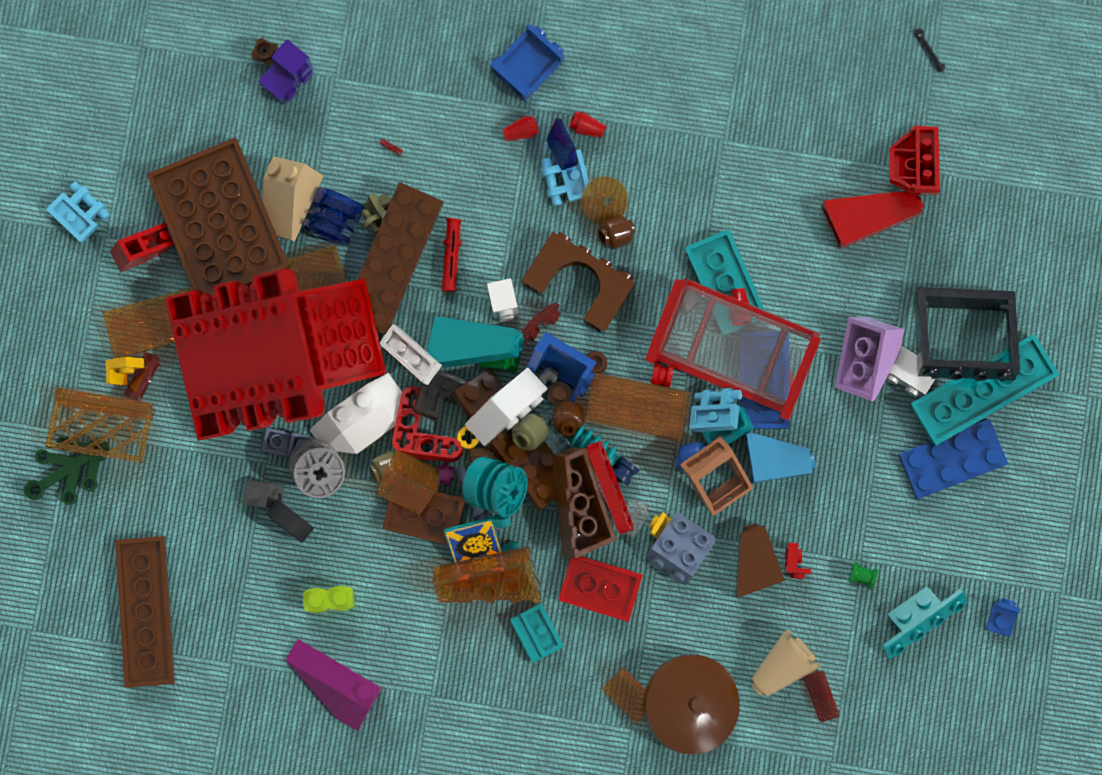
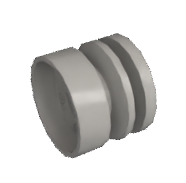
[288,439,345,498]

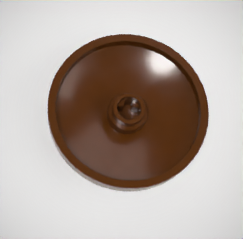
[643,654,740,755]

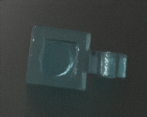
[540,410,570,454]

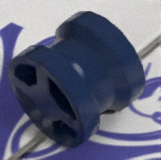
[613,456,640,486]

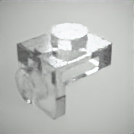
[613,499,650,539]

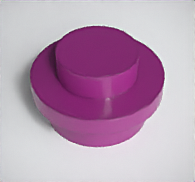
[438,462,455,486]

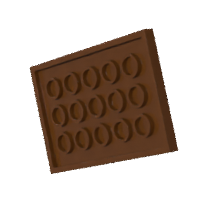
[147,137,290,296]

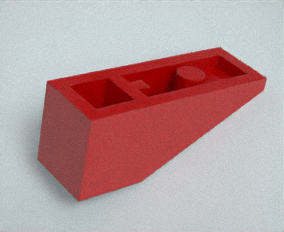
[110,222,175,272]

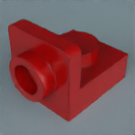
[784,543,811,579]

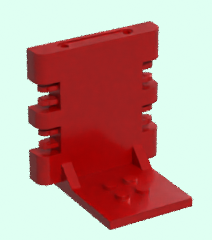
[165,269,386,441]

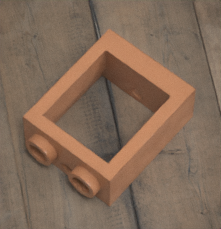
[680,437,753,516]

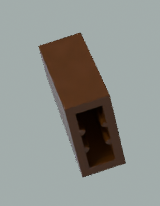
[735,523,785,598]

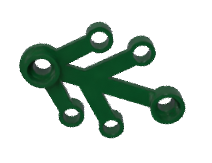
[24,436,110,505]

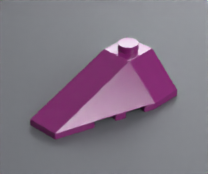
[286,639,383,731]

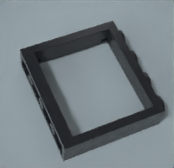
[914,287,1020,382]

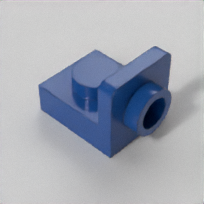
[985,598,1021,637]

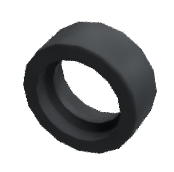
[266,500,314,543]

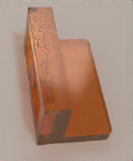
[602,667,645,722]

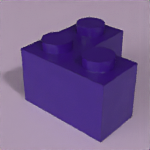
[258,39,313,105]

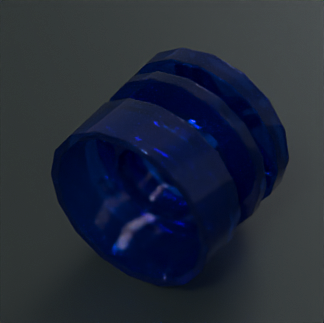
[302,187,365,246]

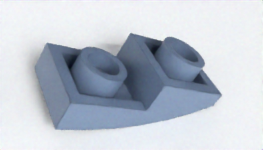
[260,427,316,457]

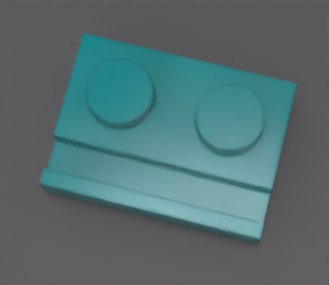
[510,603,564,663]

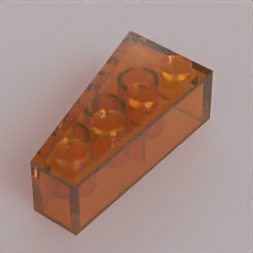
[433,546,541,603]

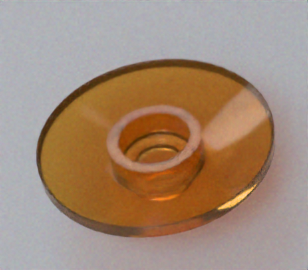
[581,176,628,224]

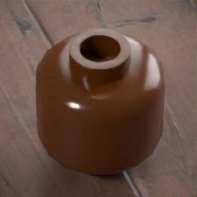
[597,215,635,250]
[552,401,584,437]

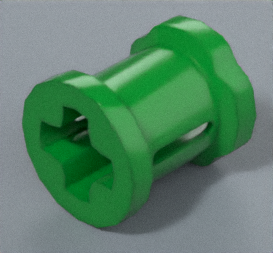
[848,562,878,590]

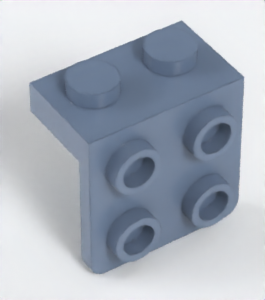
[645,513,716,586]

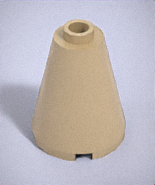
[752,629,821,696]

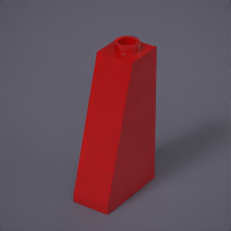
[821,191,924,250]

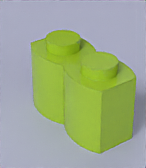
[303,586,356,614]

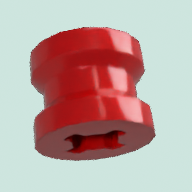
[650,363,674,390]

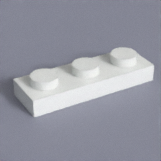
[379,324,442,385]

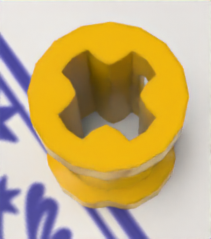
[457,427,479,449]

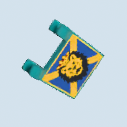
[444,514,521,571]

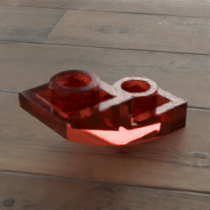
[521,302,561,345]

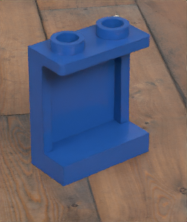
[490,24,564,102]
[526,332,596,402]

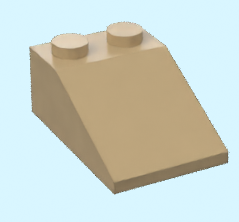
[262,156,324,242]

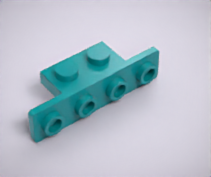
[882,586,968,659]

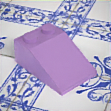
[834,317,904,401]

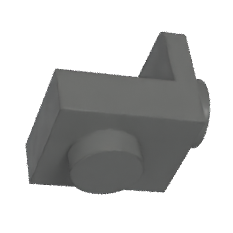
[242,480,284,509]

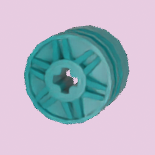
[462,456,528,517]

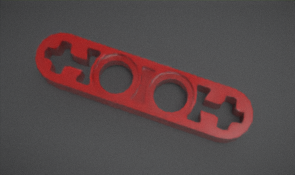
[587,441,634,534]

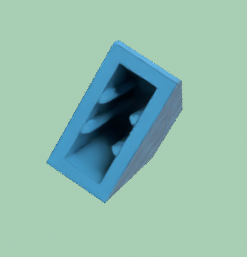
[745,433,816,484]

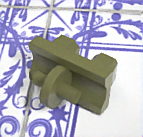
[361,193,391,234]

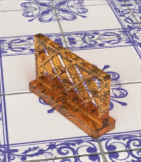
[45,387,155,463]

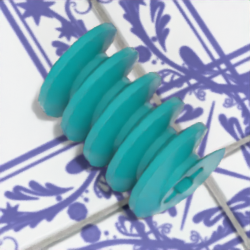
[570,423,623,467]

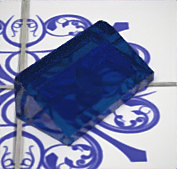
[546,118,578,170]

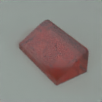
[124,352,161,403]
[804,670,840,722]

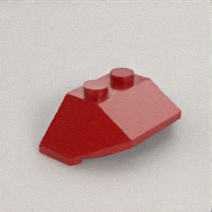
[889,126,940,196]

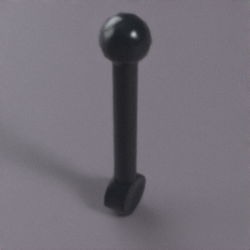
[914,28,945,72]

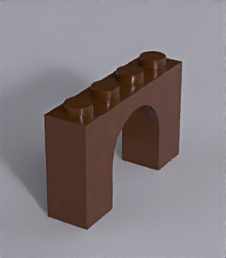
[522,231,635,335]

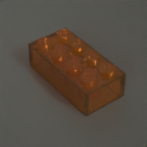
[585,373,691,443]

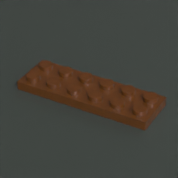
[357,182,445,334]
[451,368,557,512]
[115,536,175,688]

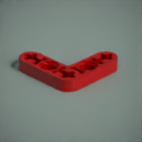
[392,386,463,462]

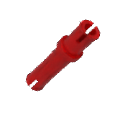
[441,218,462,292]

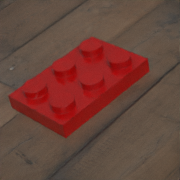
[558,556,643,622]

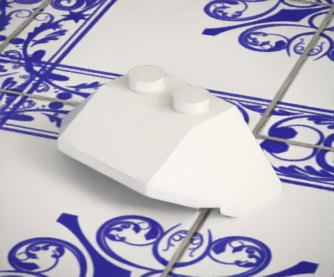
[310,373,402,454]

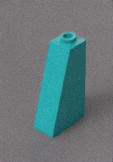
[427,316,524,368]

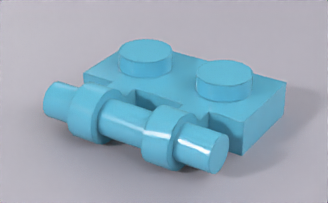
[541,149,593,207]
[46,181,111,243]
[689,388,742,432]

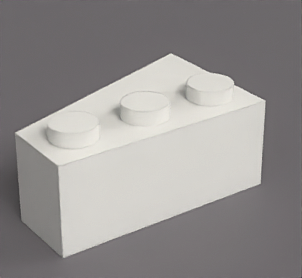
[465,368,548,446]

